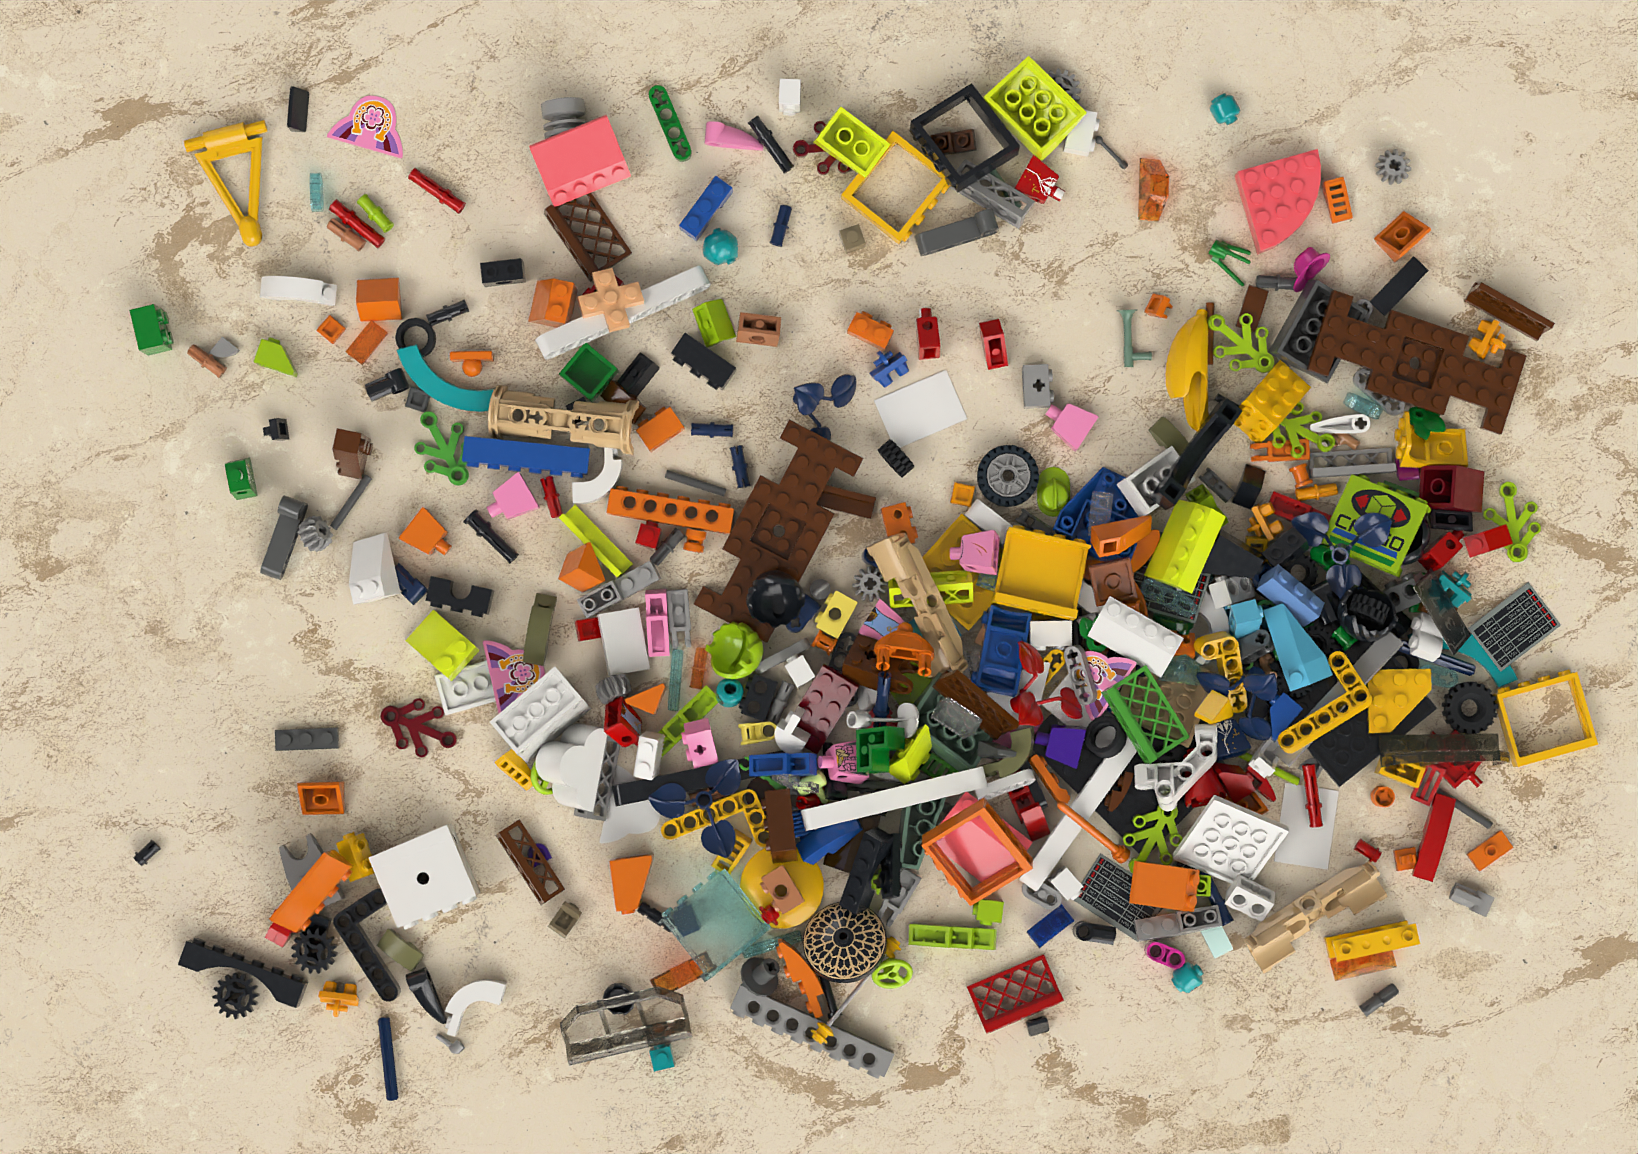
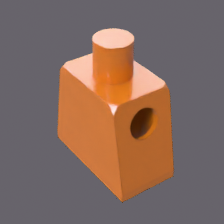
[399,507,452,556]

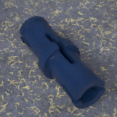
[691,422,733,438]
[729,445,751,489]

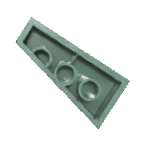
[899,783,946,870]

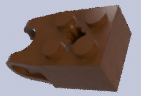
[842,633,919,695]

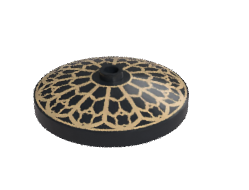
[803,902,887,983]

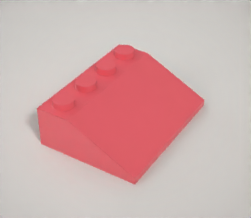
[529,115,631,207]
[936,792,1033,882]

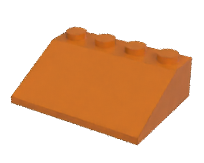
[269,850,354,932]

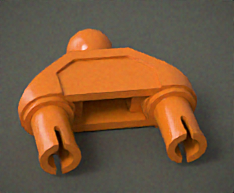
[874,622,934,677]

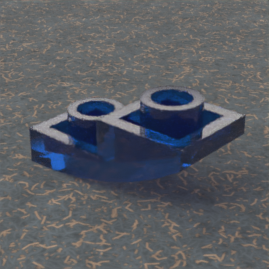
[1026,904,1074,948]

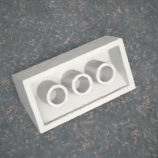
[1088,596,1184,678]

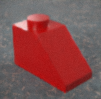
[979,319,1008,370]
[1463,524,1513,558]
[1212,762,1255,803]

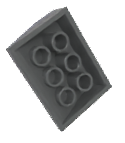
[1268,280,1368,383]

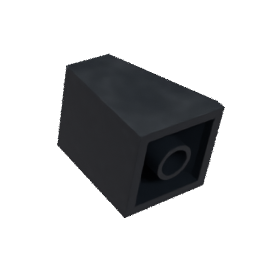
[1201,529,1264,579]

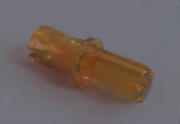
[689,647,708,689]

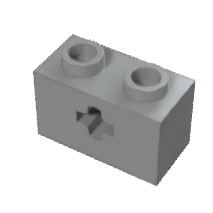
[1022,364,1054,409]

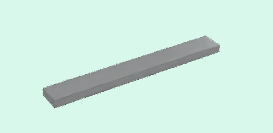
[1273,632,1403,767]

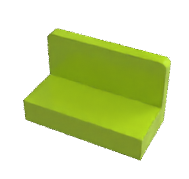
[692,299,736,348]

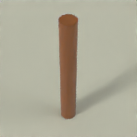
[1206,302,1214,365]

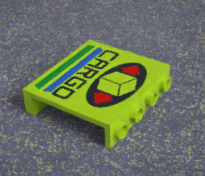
[1321,474,1431,578]

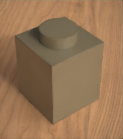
[839,224,866,254]

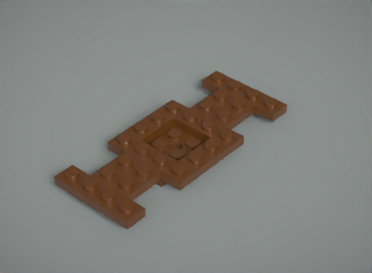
[1307,290,1527,435]
[694,419,864,643]

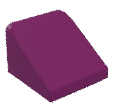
[1395,458,1420,481]

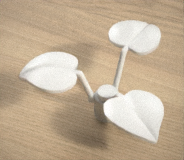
[847,685,919,738]

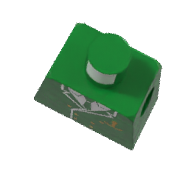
[225,457,258,500]

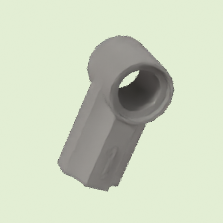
[1449,883,1494,917]

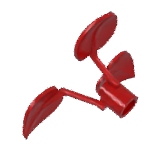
[1010,641,1083,726]

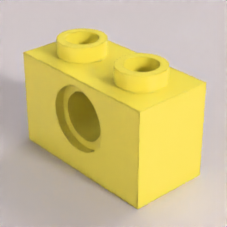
[814,591,858,639]

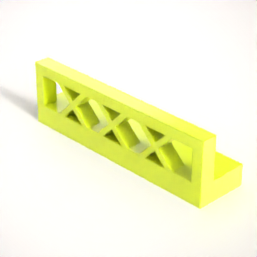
[559,505,633,578]
[888,570,973,608]

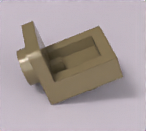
[548,901,582,938]

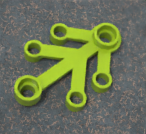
[1207,313,1274,373]
[1272,402,1335,458]
[1483,482,1541,562]
[1122,805,1183,873]

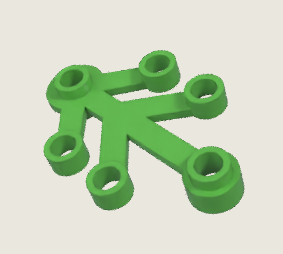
[414,411,469,486]

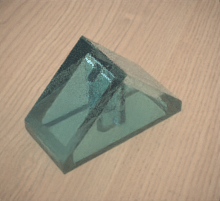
[1158,655,1200,685]

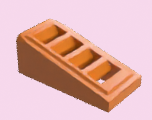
[1321,177,1353,224]

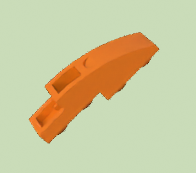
[776,938,824,1019]

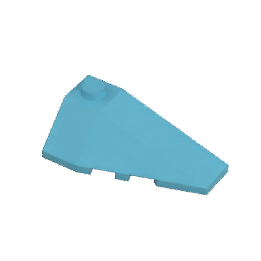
[1263,603,1333,691]

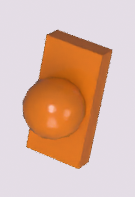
[450,351,494,377]

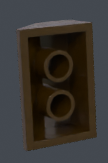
[823,814,881,873]

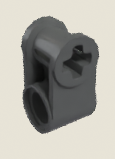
[1237,629,1275,664]

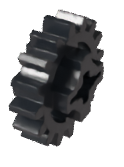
[291,928,338,974]
[212,973,260,1019]

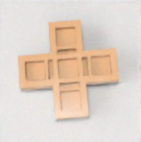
[577,268,644,332]

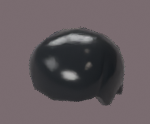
[603,983,635,1015]

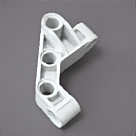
[1134,723,1217,811]

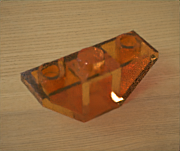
[1138,158,1169,222]
[1330,950,1397,981]
[650,951,715,999]

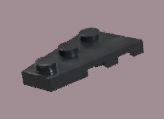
[879,833,902,900]

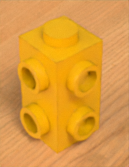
[336,832,375,882]

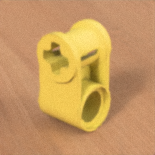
[738,721,777,745]

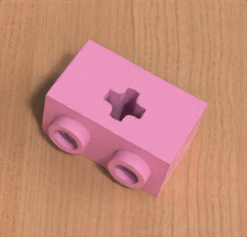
[681,718,718,769]

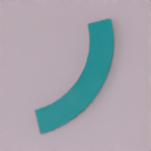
[397,344,495,412]
[1407,633,1518,688]

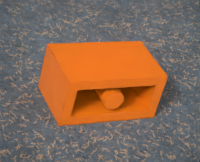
[636,407,685,452]

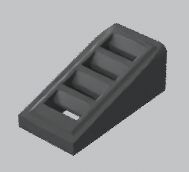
[977,740,1017,760]

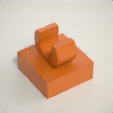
[1144,294,1173,319]
[1393,847,1417,871]

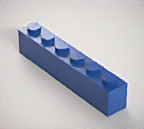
[462,436,590,478]

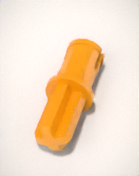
[1295,483,1338,501]

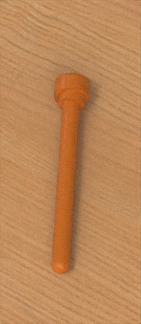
[1057,801,1131,863]

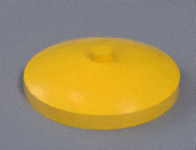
[740,847,824,928]

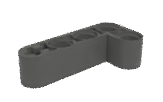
[914,208,999,256]
[260,495,308,580]

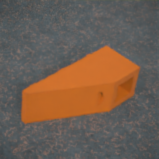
[1091,515,1152,558]

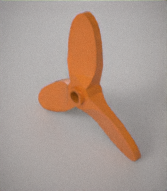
[1083,529,1160,617]

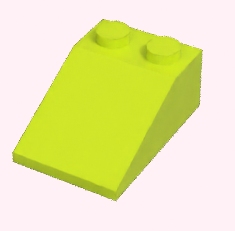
[813,106,890,178]
[405,610,480,681]
[888,724,932,784]

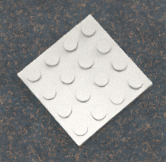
[1173,795,1289,884]

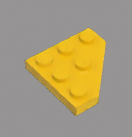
[1367,669,1432,733]

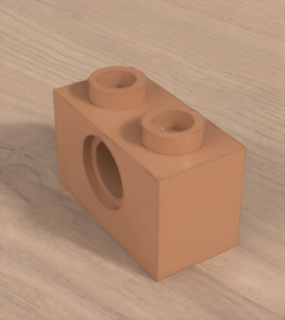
[736,312,781,347]
[760,864,805,914]

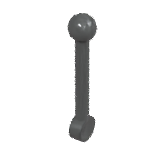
[1095,136,1128,169]

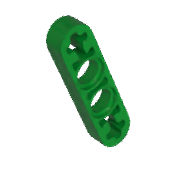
[649,85,692,162]

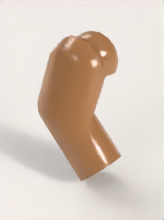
[1332,433,1360,450]
[1259,653,1277,679]

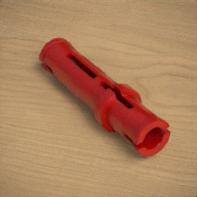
[408,168,466,214]
[329,199,386,249]
[1302,763,1323,828]

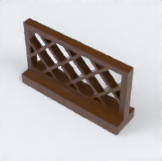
[544,193,632,282]
[1464,282,1555,341]
[932,669,1019,740]

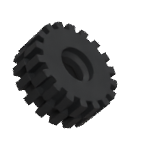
[1441,682,1498,734]

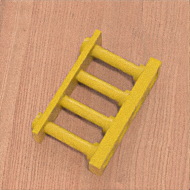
[1324,920,1420,962]

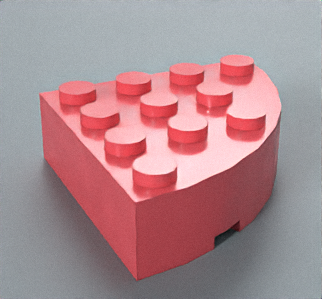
[1235,149,1321,255]

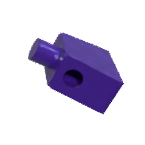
[1035,725,1086,769]

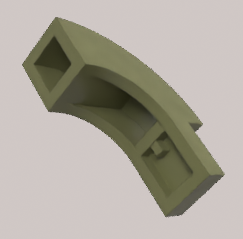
[523,593,557,666]
[976,726,1035,779]

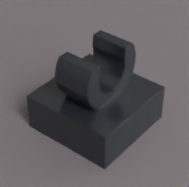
[263,418,289,441]

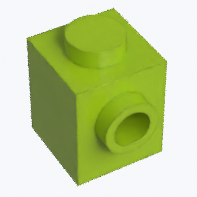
[972,899,1004,926]

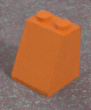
[528,278,578,328]
[609,853,654,915]
[1129,861,1200,912]

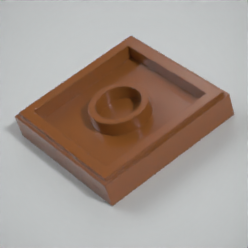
[1088,556,1138,607]

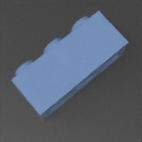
[1257,564,1325,627]

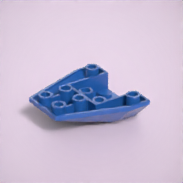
[1053,467,1139,562]

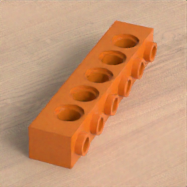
[606,486,735,535]

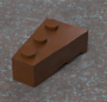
[332,428,373,480]
[761,788,798,864]

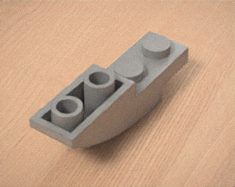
[577,560,661,618]
[1134,905,1222,942]

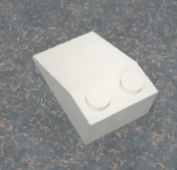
[349,533,401,605]

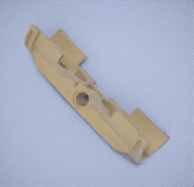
[488,385,639,455]
[867,533,968,678]
[1244,861,1388,974]

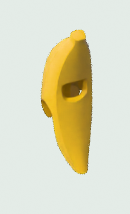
[1165,309,1209,432]

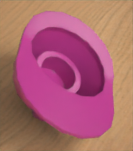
[1293,247,1330,292]

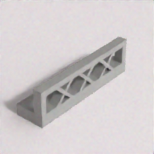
[950,159,1035,229]
[1308,448,1396,478]
[574,736,620,821]

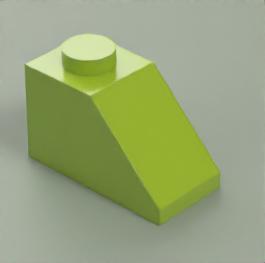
[254,337,298,377]

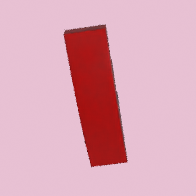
[1269,491,1332,523]
[1412,793,1456,882]

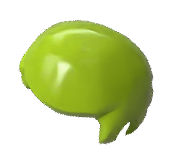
[705,622,763,679]

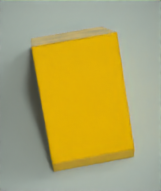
[1194,690,1234,725]

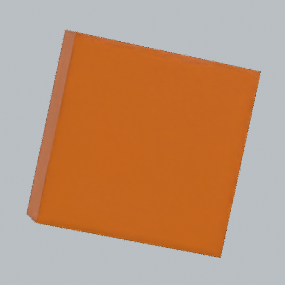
[316,315,346,344]

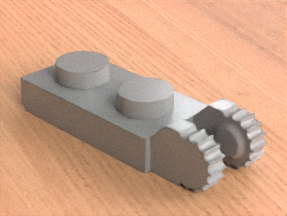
[667,589,691,649]
[877,868,922,927]

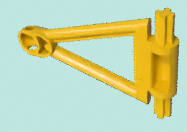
[184,120,268,247]

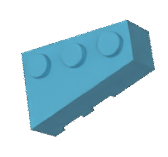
[1223,599,1264,640]

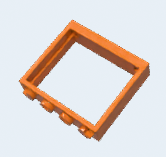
[921,797,1033,906]

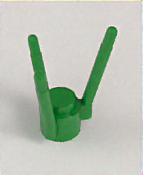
[1208,239,1251,286]

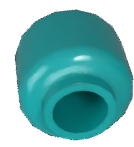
[1210,93,1240,126]
[716,678,743,708]
[1171,962,1204,993]

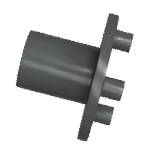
[740,957,780,997]

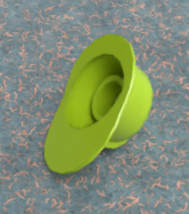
[1037,467,1070,517]

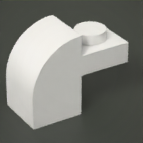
[775,706,811,754]

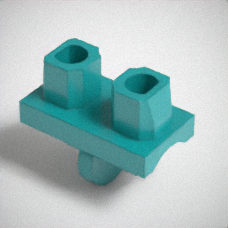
[1438,570,1472,608]

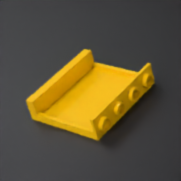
[992,525,1091,621]

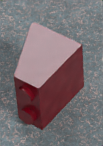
[1419,465,1485,513]

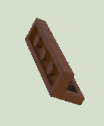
[817,485,876,519]
[495,819,565,905]

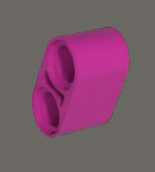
[1144,940,1185,969]

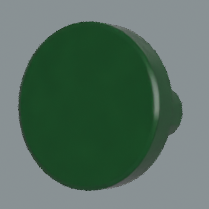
[1152,612,1194,635]

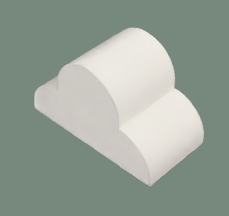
[536,723,607,812]

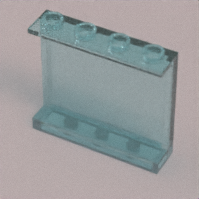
[658,868,772,982]

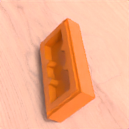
[1466,830,1514,872]

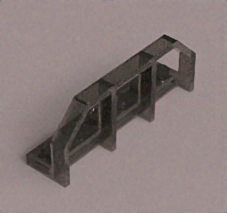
[1379,734,1510,768]
[560,986,693,1066]

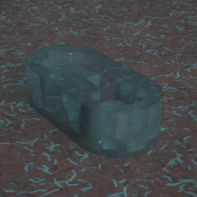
[310,173,324,212]
[1343,392,1384,419]
[1419,664,1458,688]

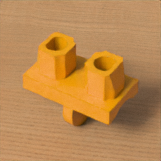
[1468,320,1506,360]
[1247,502,1284,542]
[318,981,359,1017]

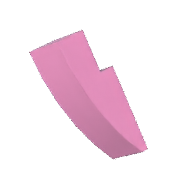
[645,589,670,657]

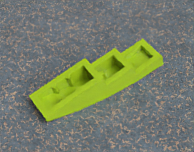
[658,685,718,759]
[908,924,997,950]

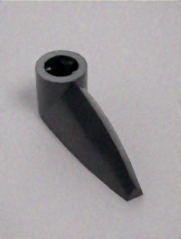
[406,967,447,1024]

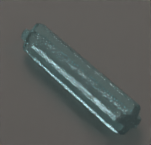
[667,649,684,711]
[742,930,803,958]

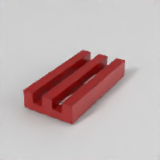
[1410,760,1446,807]

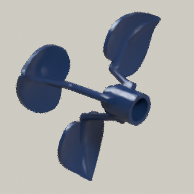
[793,374,856,440]
[1292,512,1392,599]
[1196,667,1277,741]
[649,759,741,858]

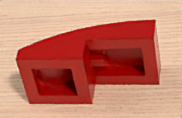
[574,617,601,642]
[1244,763,1276,802]
[1019,802,1050,842]

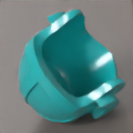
[703,228,738,265]

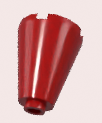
[1183,748,1227,808]

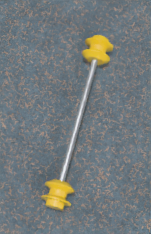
[811,936,901,1044]

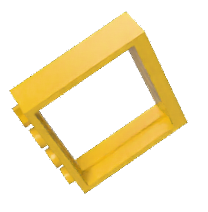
[841,131,951,244]
[1492,669,1598,767]

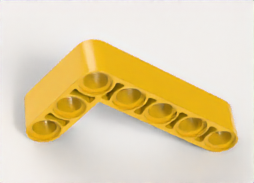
[1278,651,1372,753]
[661,789,769,847]

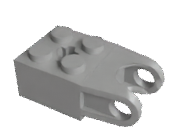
[279,833,345,907]

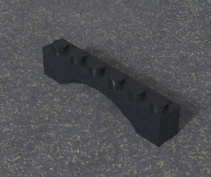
[1150,398,1242,510]
[178,938,308,1008]

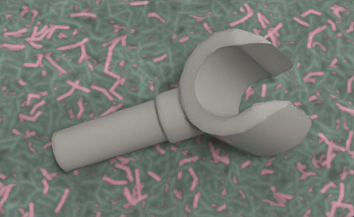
[436,1033,465,1054]

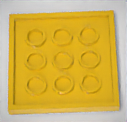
[922,513,1002,631]

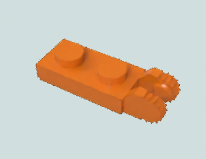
[1250,439,1310,462]
[1028,754,1070,803]

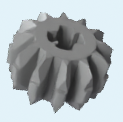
[1375,149,1411,185]
[298,516,333,552]
[852,566,888,602]
[595,674,632,704]

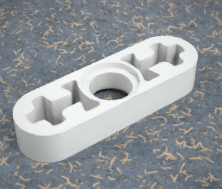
[975,769,1036,801]

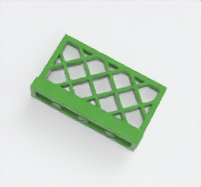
[1101,665,1190,764]

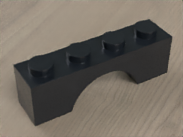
[839,827,894,915]

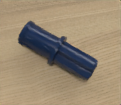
[770,205,792,247]

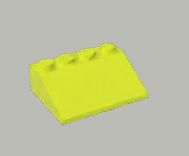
[984,56,1087,161]
[1144,500,1226,594]

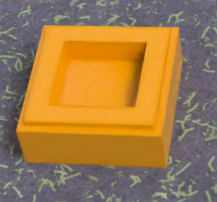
[950,482,975,507]

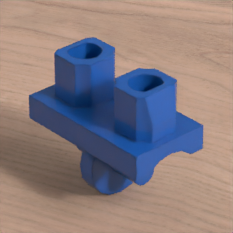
[869,351,909,388]

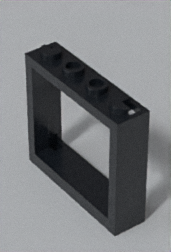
[909,83,1020,193]

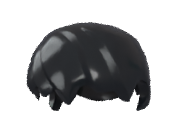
[746,570,805,628]
[1337,585,1398,642]

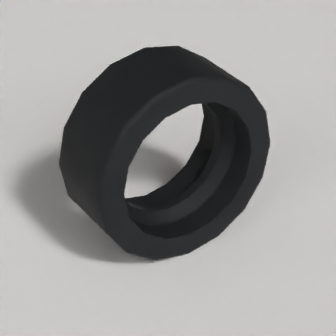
[395,318,436,358]
[1084,716,1127,758]

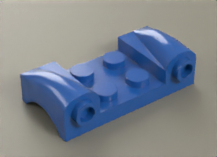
[970,605,1032,697]

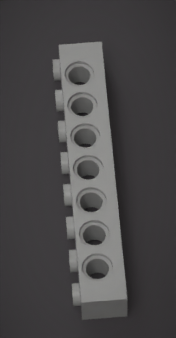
[730,984,894,1078]

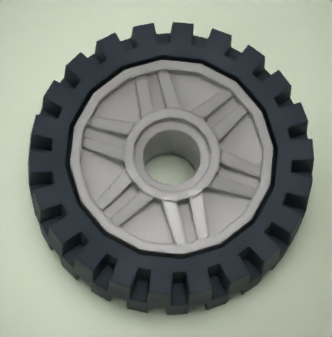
[977,445,1039,507]

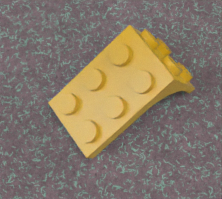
[1234,360,1311,443]
[1394,411,1468,468]

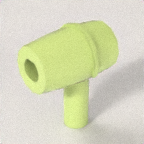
[795,770,830,804]

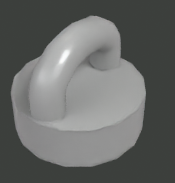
[810,579,831,600]

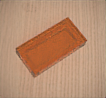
[345,320,388,365]

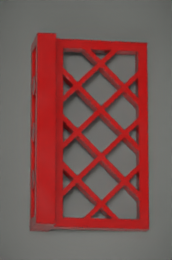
[967,954,1064,1034]

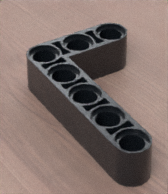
[333,888,401,1002]

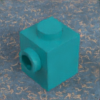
[649,1042,676,1072]

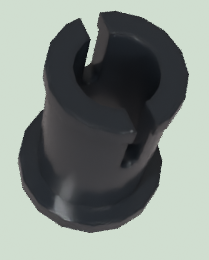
[133,839,161,866]

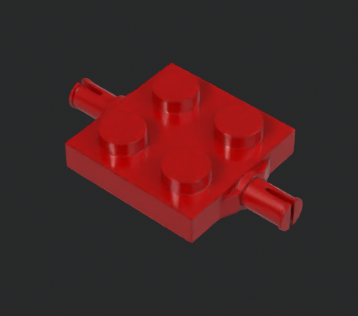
[1427,730,1485,789]

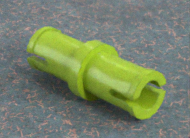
[357,194,394,233]

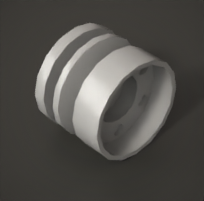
[541,97,586,139]

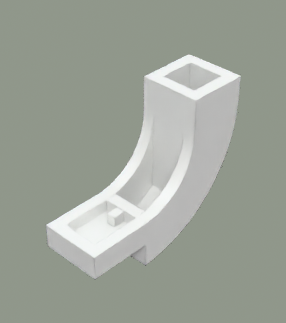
[260,276,337,306]
[572,447,623,505]
[1193,591,1229,666]
[1248,727,1289,778]
[445,979,507,1036]

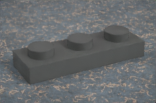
[275,728,339,751]

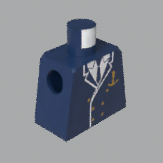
[1206,719,1251,762]

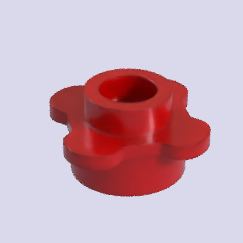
[759,904,780,926]

